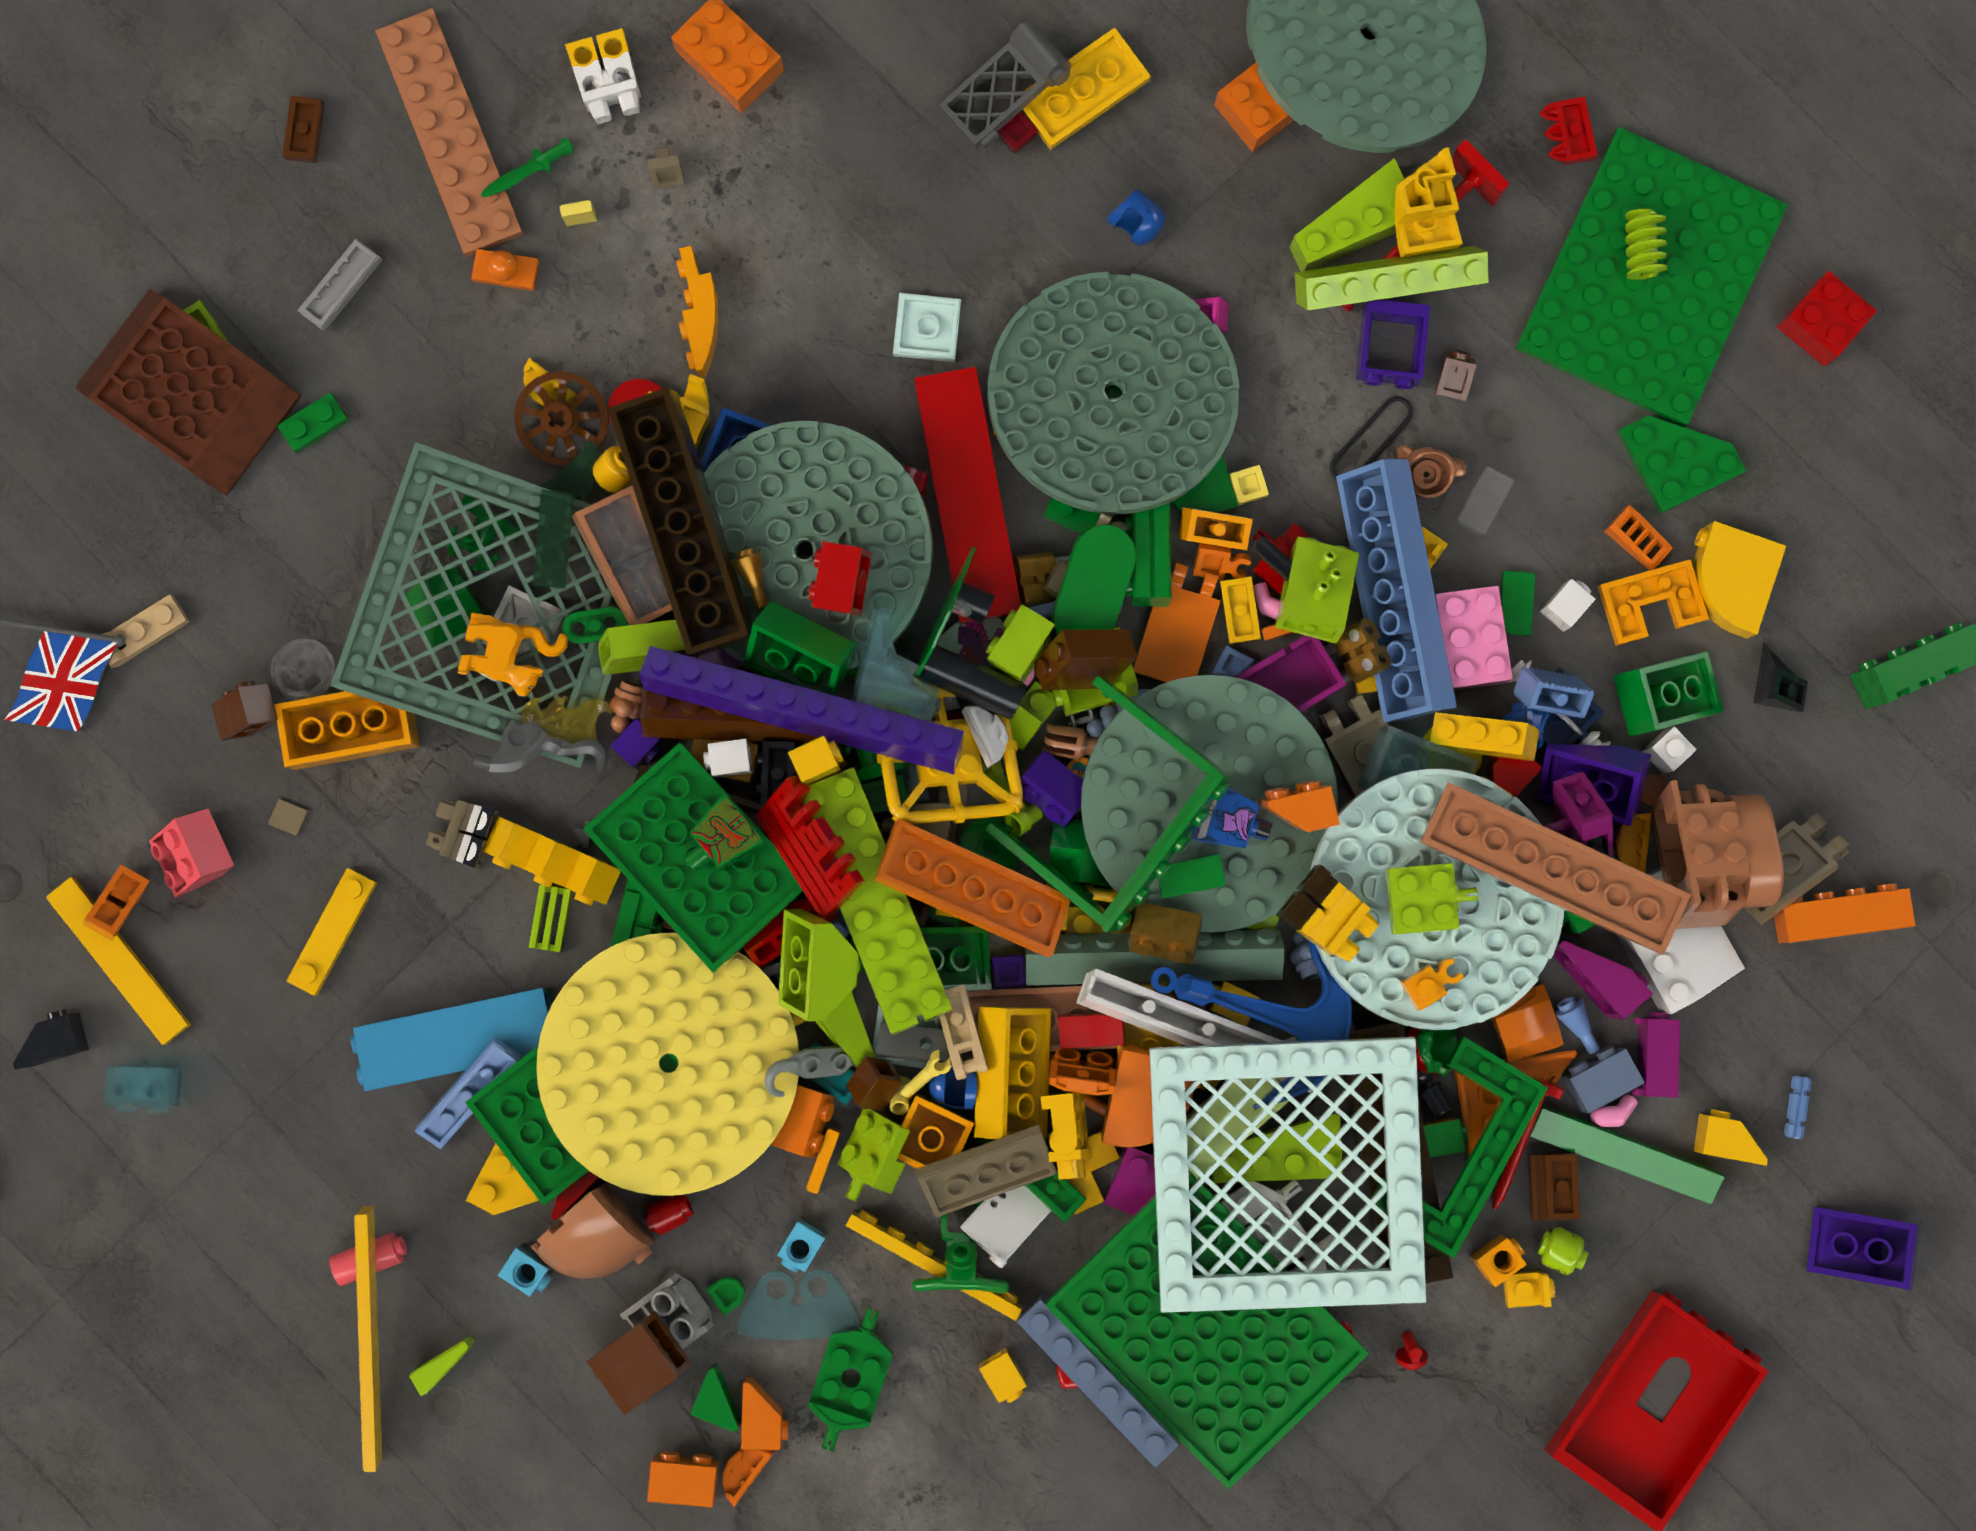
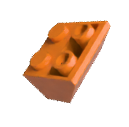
[1257,780,1340,832]

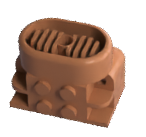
[1649,780,1784,929]

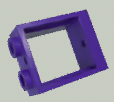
[1355,300,1430,389]

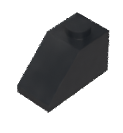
[13,1009,89,1070]

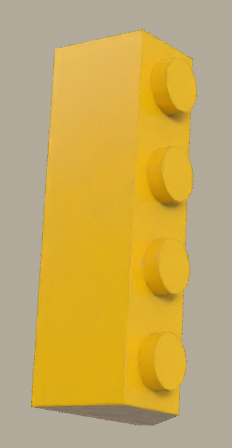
[974,1007,1051,1140]

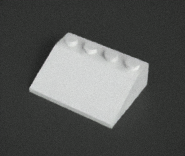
[1616,868,1745,1014]

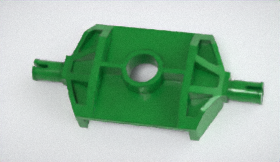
[808,1307,893,1452]

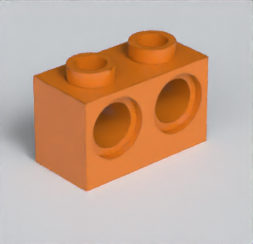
[83,864,150,941]

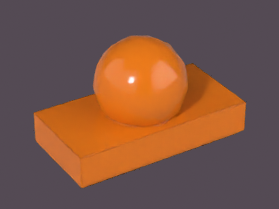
[471,249,540,291]

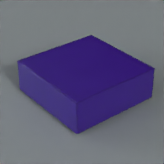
[992,954,1026,989]

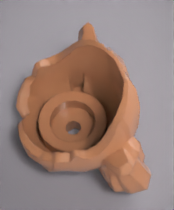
[1397,444,1467,498]

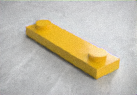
[286,868,378,996]

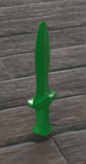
[481,138,574,198]

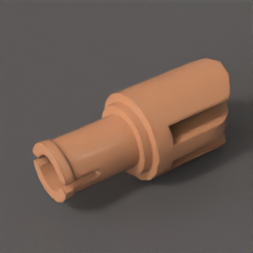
[1043,724,1098,760]

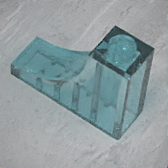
[851,606,941,722]

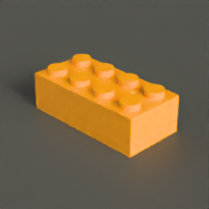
[274,691,420,770]

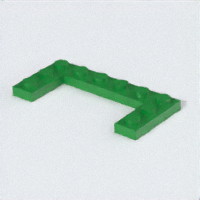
[1371,1037,1548,1258]

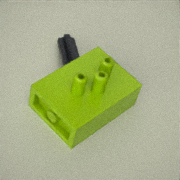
[1252,536,1359,644]

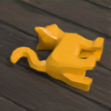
[458,613,568,697]

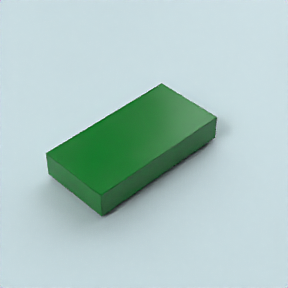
[1500,571,1535,637]
[1158,853,1226,899]

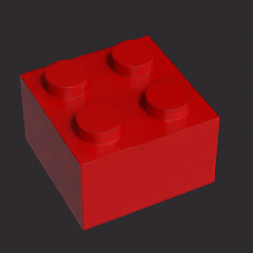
[1777,271,1877,366]
[809,541,872,617]

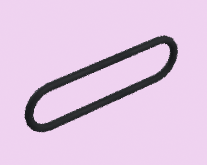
[1330,397,1413,480]

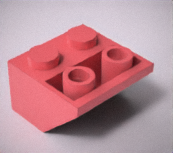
[149,809,235,898]

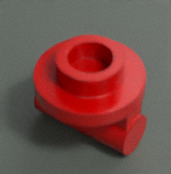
[1395,1331,1428,1370]

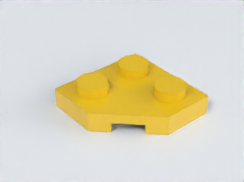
[466,1143,539,1215]

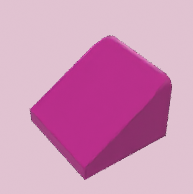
[1193,297,1229,333]

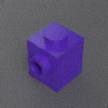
[610,718,664,770]

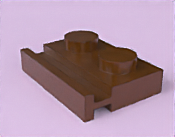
[1527,1153,1580,1221]

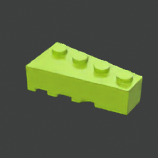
[1289,158,1404,271]
[1210,1110,1343,1183]

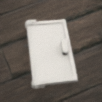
[960,1186,1051,1268]

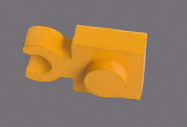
[1400,958,1464,1011]

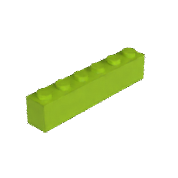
[1295,245,1489,310]

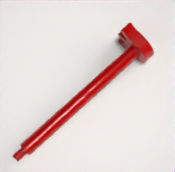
[1492,1076,1564,1210]

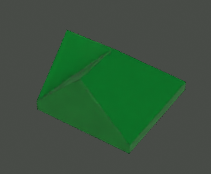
[1050,819,1110,886]

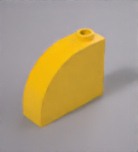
[1693,521,1786,639]

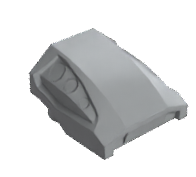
[620,1273,714,1349]

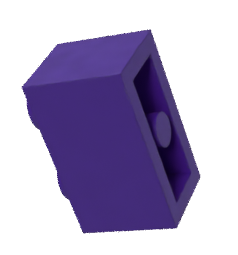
[1021,750,1083,828]

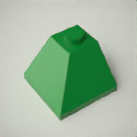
[405,566,485,648]

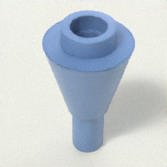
[1555,996,1600,1054]

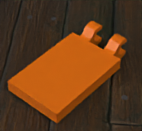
[1133,563,1220,683]

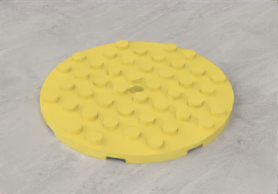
[537,933,799,1196]

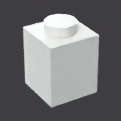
[1540,578,1595,632]
[1641,726,1697,774]
[703,739,753,778]

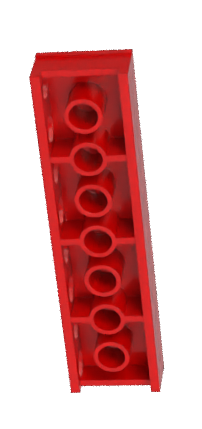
[914,367,1021,625]

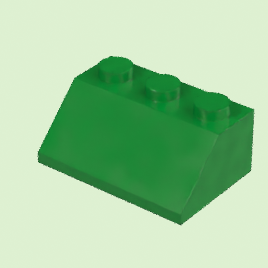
[743,600,857,696]

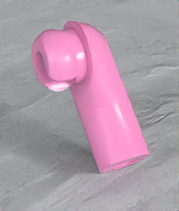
[1253,582,1280,620]

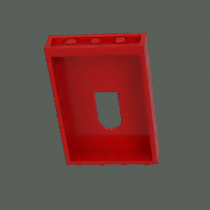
[1544,1290,1769,1531]

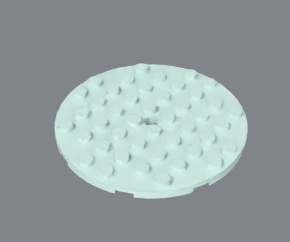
[1310,769,1564,1030]

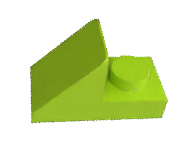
[1010,681,1056,751]

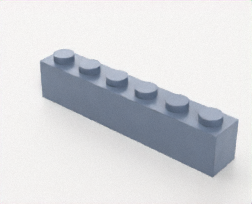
[1017,1294,1179,1468]

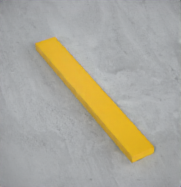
[354,1206,382,1472]

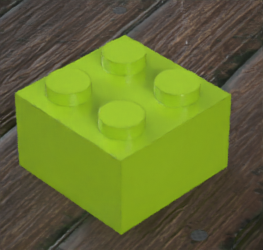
[986,605,1055,684]

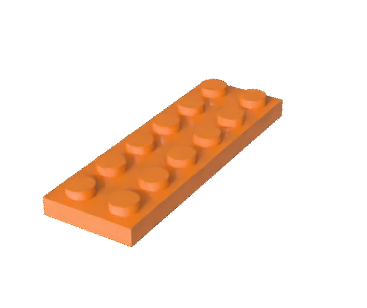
[874,819,1070,958]

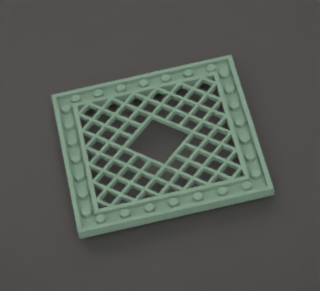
[331,442,628,768]

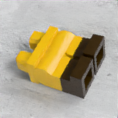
[1276,865,1379,962]

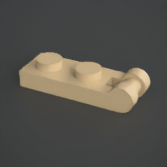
[103,594,190,668]
[939,984,989,1080]

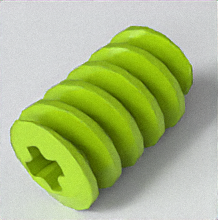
[1625,209,1668,280]

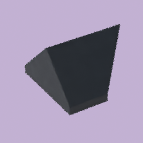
[1754,643,1808,712]

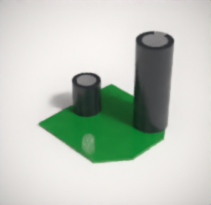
[914,547,1026,720]

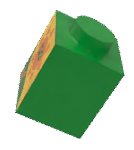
[1423,1117,1469,1158]

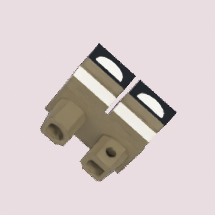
[426,800,501,869]

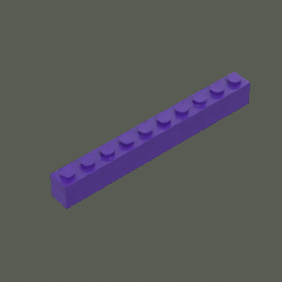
[639,646,964,774]

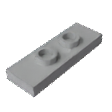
[297,238,383,332]

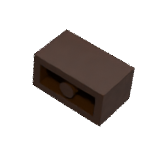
[212,681,278,741]

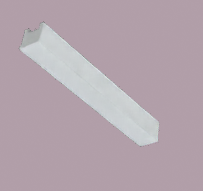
[1076,969,1320,1093]

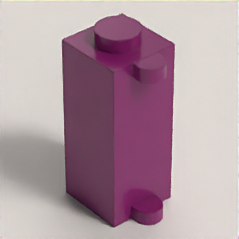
[1632,1012,1680,1098]

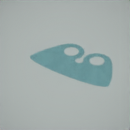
[737,1270,860,1340]

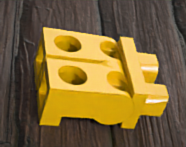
[1040,1093,1092,1180]

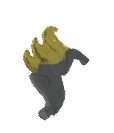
[473,696,613,773]

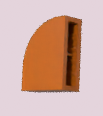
[1101,1043,1201,1147]

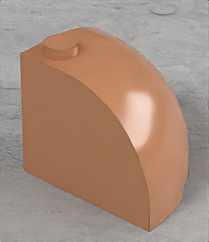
[531,1183,656,1279]

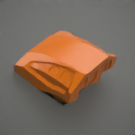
[1490,984,1564,1064]
[1049,1047,1116,1096]

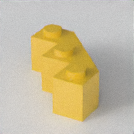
[483,816,621,906]

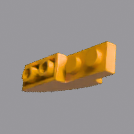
[676,246,719,378]

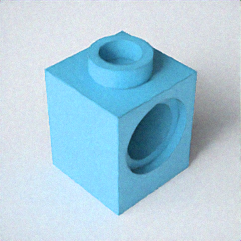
[777,1218,827,1273]
[497,1244,553,1297]

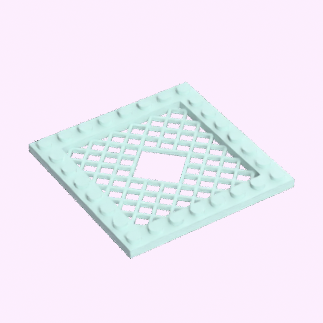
[1149,1037,1426,1313]

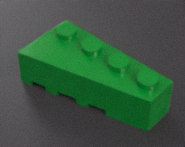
[1850,621,1976,709]

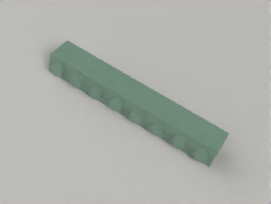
[1025,928,1284,985]

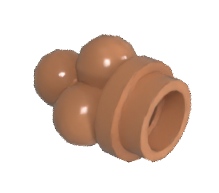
[610,680,643,733]

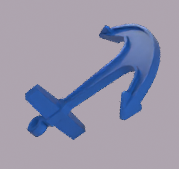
[1150,939,1352,1110]

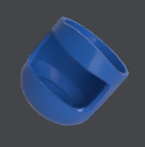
[1107,188,1166,245]
[929,1065,977,1110]

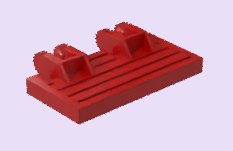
[755,775,865,919]

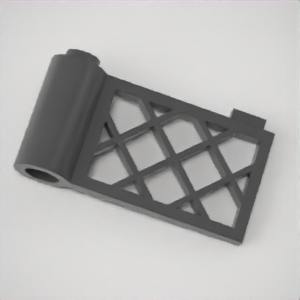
[939,21,1071,149]

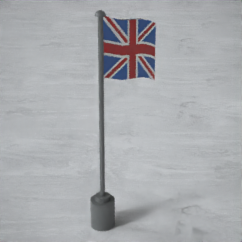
[0,618,126,731]

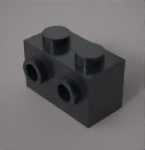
[756,741,798,805]

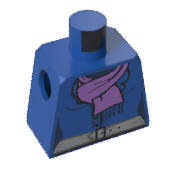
[1190,788,1272,848]

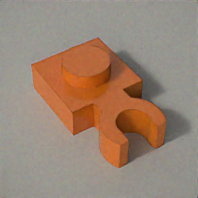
[1192,543,1251,581]

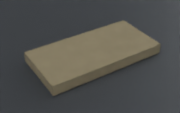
[915,1125,1057,1218]

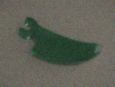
[540,442,599,501]

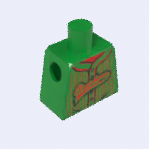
[683,793,766,872]

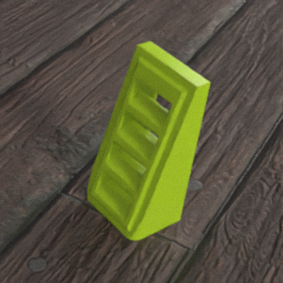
[409,1336,475,1397]

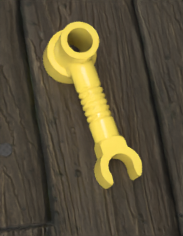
[890,1050,951,1115]

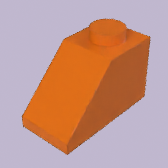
[741,1377,789,1450]

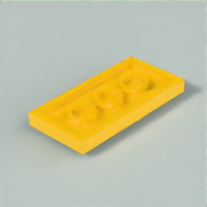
[1016,28,1151,150]

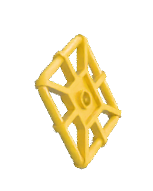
[872,685,1024,824]

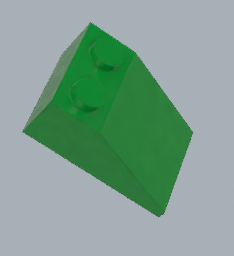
[1613,651,1724,736]
[920,927,992,991]

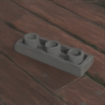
[876,1023,974,1065]

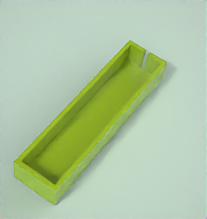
[801,767,952,1036]

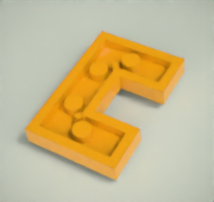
[1597,559,1709,646]

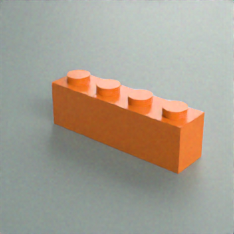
[1774,883,1916,943]

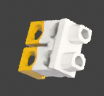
[565,28,641,124]

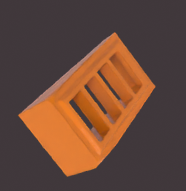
[1604,505,1673,571]

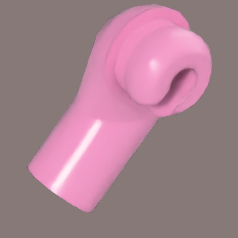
[1590,1094,1638,1127]

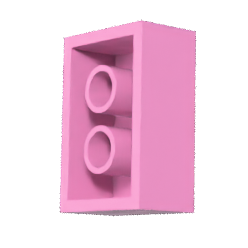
[1435,586,1513,691]

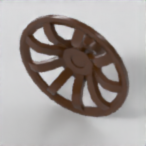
[514,371,609,466]

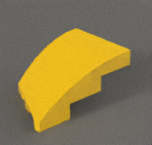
[1395,147,1463,258]

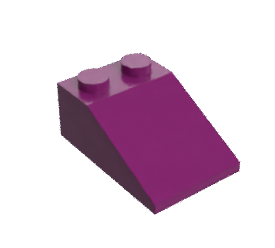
[1553,941,1653,1020]

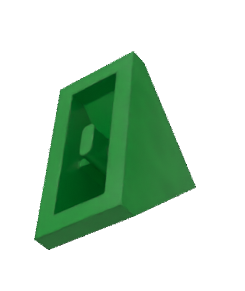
[690,1363,742,1432]

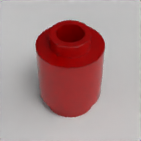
[643,1194,694,1236]

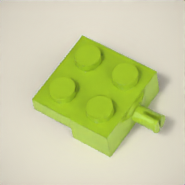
[1386,863,1479,935]
[837,1109,910,1202]

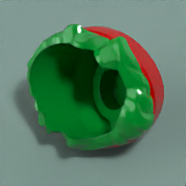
[1406,1027,1458,1077]

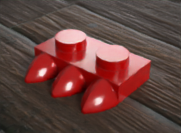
[1540,96,1598,165]

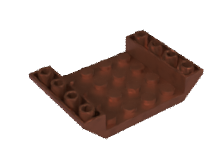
[75,288,302,496]

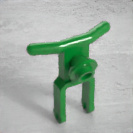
[912,1201,1009,1293]

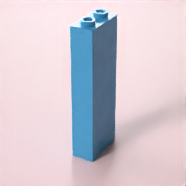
[350,988,552,1091]

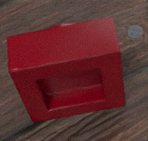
[997,111,1038,154]

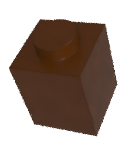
[846,1056,903,1111]

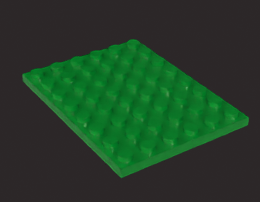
[1515,127,1788,427]
[1045,1170,1369,1490]

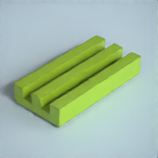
[529,885,572,953]

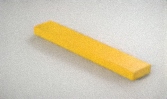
[46,877,191,1045]

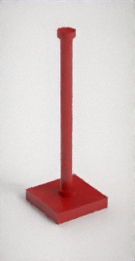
[1341,139,1510,313]

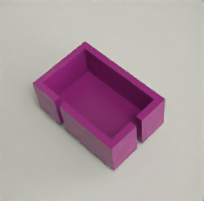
[1234,635,1347,713]

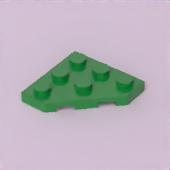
[1617,415,1746,514]

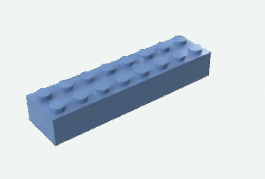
[1336,459,1457,723]

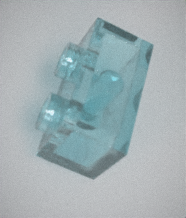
[104,1065,182,1113]

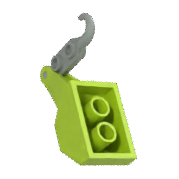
[764,909,876,1097]

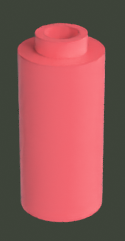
[329,1232,407,1286]

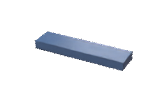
[415,1037,521,1149]

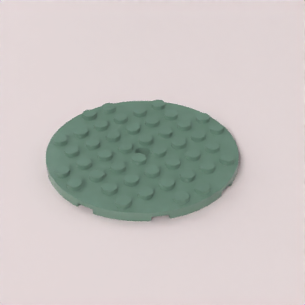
[1246,0,1487,153]
[987,271,1240,514]
[704,421,933,672]
[1081,675,1338,932]

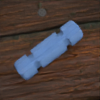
[1784,1076,1812,1139]

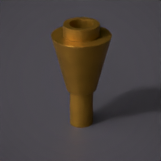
[730,547,768,608]

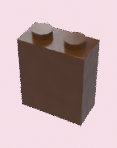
[1034,629,1137,690]
[587,1311,693,1415]

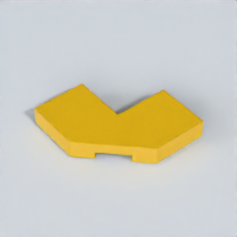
[1067,1130,1120,1215]

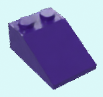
[1537,744,1651,826]
[1807,1207,1920,1290]

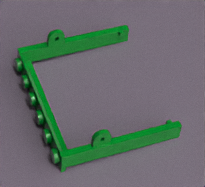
[985,676,1231,933]

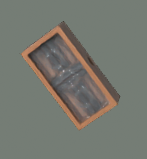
[572,486,672,625]

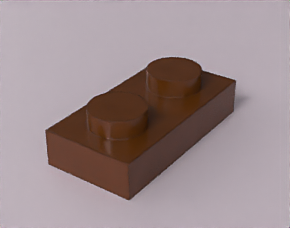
[282,96,325,163]

